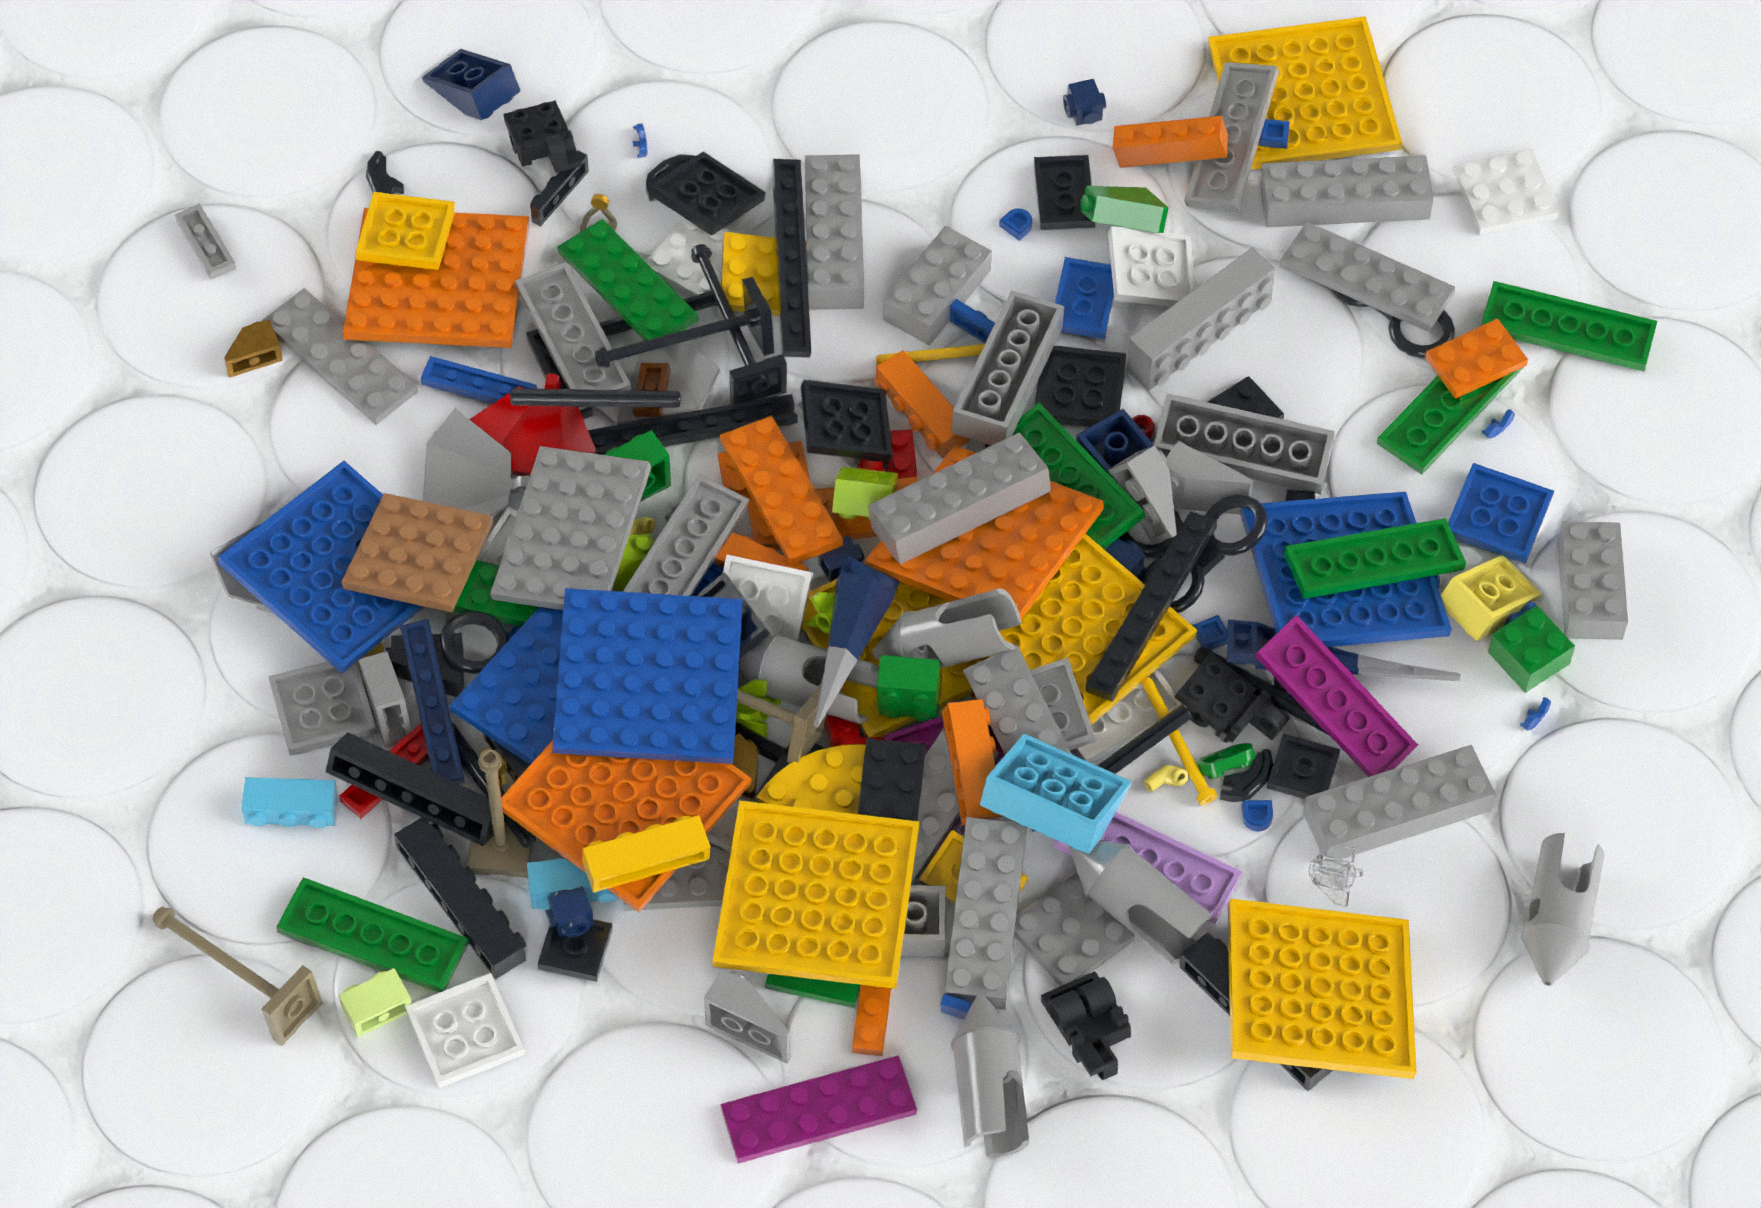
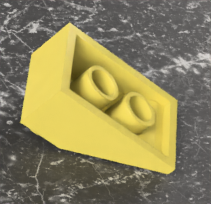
[1441,555,1542,641]

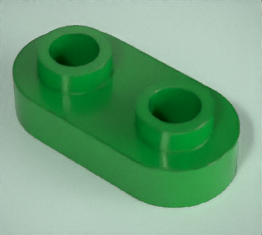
[1197,743,1255,779]

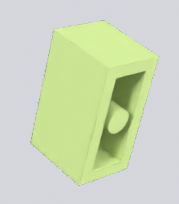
[339,968,412,1038]

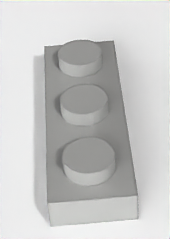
[174,203,236,280]

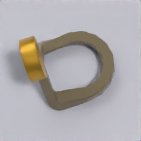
[580,194,617,232]

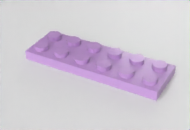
[1053,812,1243,924]

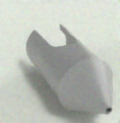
[872,588,1021,669]
[739,634,879,724]
[1521,833,1605,986]
[1068,840,1213,965]
[951,995,1029,1157]

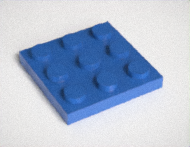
[1448,463,1554,564]

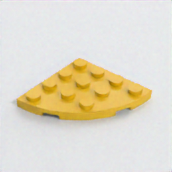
[756,745,866,814]

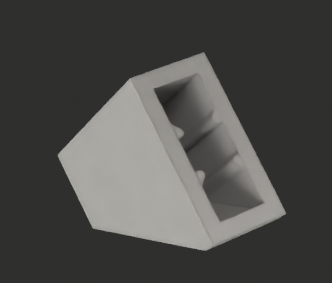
[359,651,411,748]

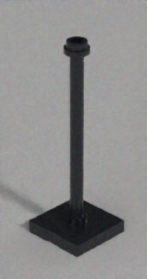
[691,244,787,404]
[595,277,775,368]

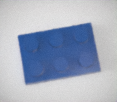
[1055,257,1114,340]

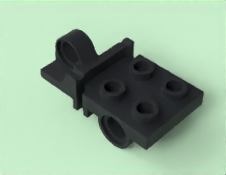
[503,100,582,173]
[1174,652,1290,744]
[1041,971,1131,1080]

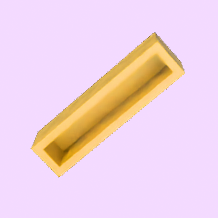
[582,815,711,893]

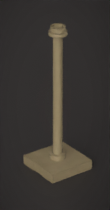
[737,684,826,763]
[468,750,532,878]
[153,907,323,1046]

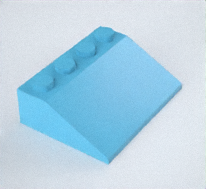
[980,734,1132,854]

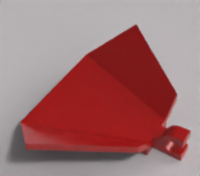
[469,373,597,476]

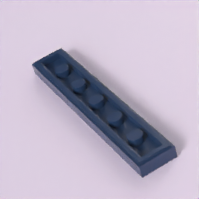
[400,619,466,784]

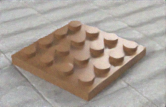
[342,493,493,612]

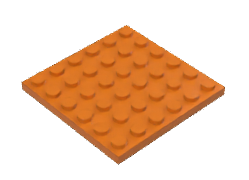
[343,208,529,348]
[865,445,1104,627]
[501,740,752,913]

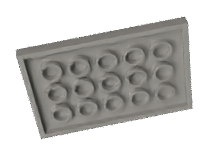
[490,446,651,610]

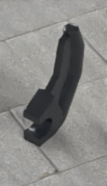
[366,151,405,194]
[646,154,695,201]
[1220,749,1274,802]

